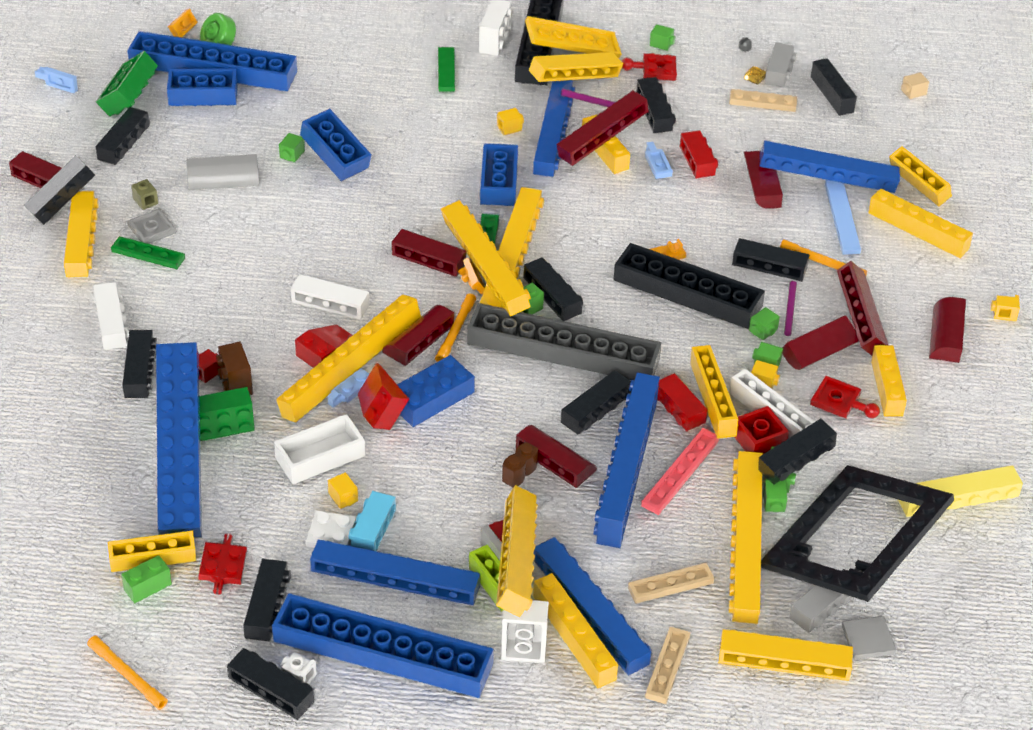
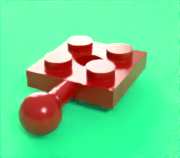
[622,53,677,81]
[810,376,880,419]

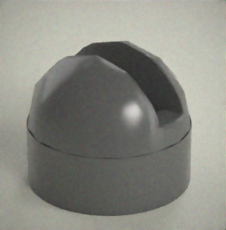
[739,37,752,51]

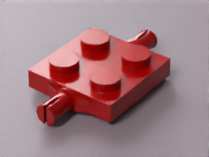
[198,534,247,595]

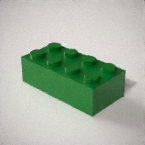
[96,51,158,117]
[199,387,255,441]

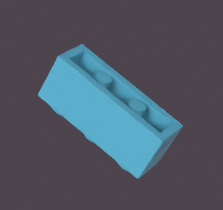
[348,491,396,551]

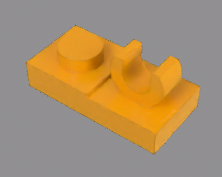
[168,9,198,38]
[650,239,686,260]
[458,257,485,295]

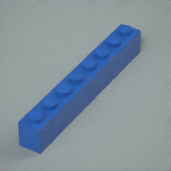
[533,80,576,177]
[760,140,900,193]
[533,537,652,676]
[310,539,480,606]

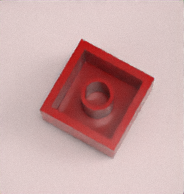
[734,406,789,454]

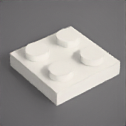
[306,510,356,548]

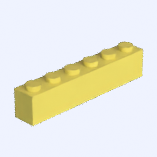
[898,465,1023,517]

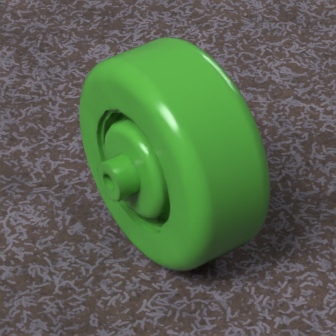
[200,13,236,45]

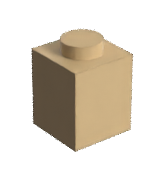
[901,72,929,99]

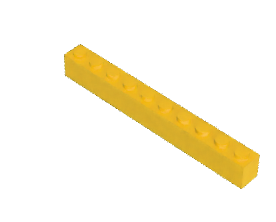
[480,187,544,309]
[440,200,531,317]
[276,294,421,423]
[729,451,763,624]
[496,485,538,617]

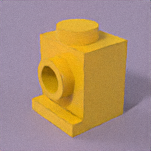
[990,295,1020,321]

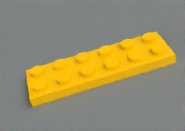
[525,16,622,58]

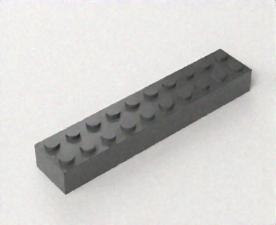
[467,303,662,380]

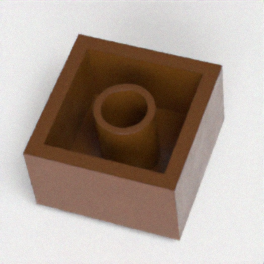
[216,341,253,395]

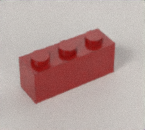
[679,130,718,178]
[657,373,708,431]

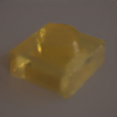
[744,66,766,85]

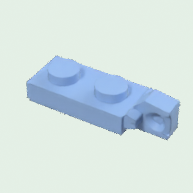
[35,67,78,93]
[645,141,673,179]
[327,368,369,408]

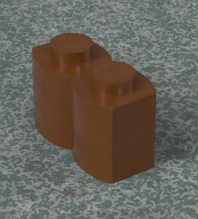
[502,442,538,488]

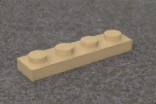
[729,89,797,112]
[628,563,714,604]
[645,626,691,704]

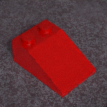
[295,324,353,368]
[358,363,409,430]

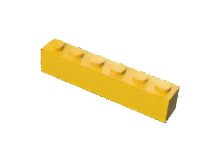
[529,52,623,82]
[868,188,973,258]
[64,191,99,277]
[690,345,738,439]
[533,573,618,689]
[718,629,853,681]

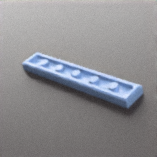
[825,180,861,255]

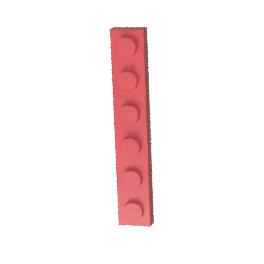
[641,428,720,515]

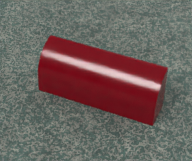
[744,151,783,209]
[929,297,966,363]
[382,305,454,366]
[782,315,859,370]
[516,425,597,488]

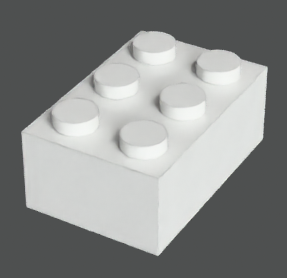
[479,0,513,56]
[501,600,549,663]

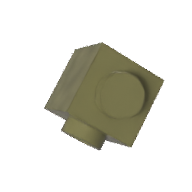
[131,179,159,210]

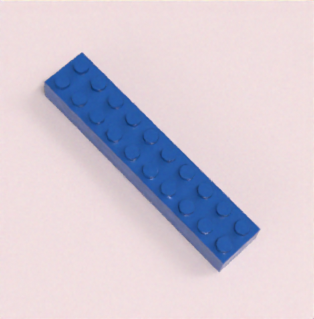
[127,31,297,91]
[156,342,202,538]
[593,373,660,548]
[272,593,494,698]

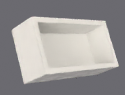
[274,414,365,484]

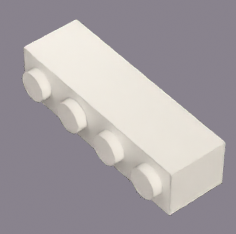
[291,274,369,320]
[93,282,129,350]

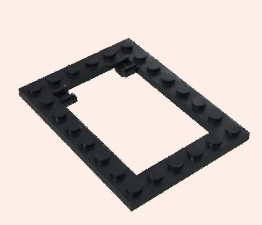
[761,465,954,602]

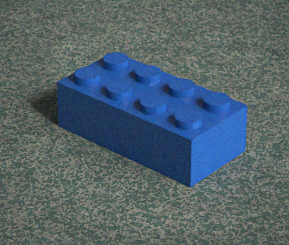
[167,68,238,106]
[300,108,372,181]
[480,143,518,206]
[397,355,475,427]

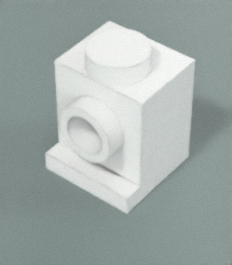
[281,652,317,684]

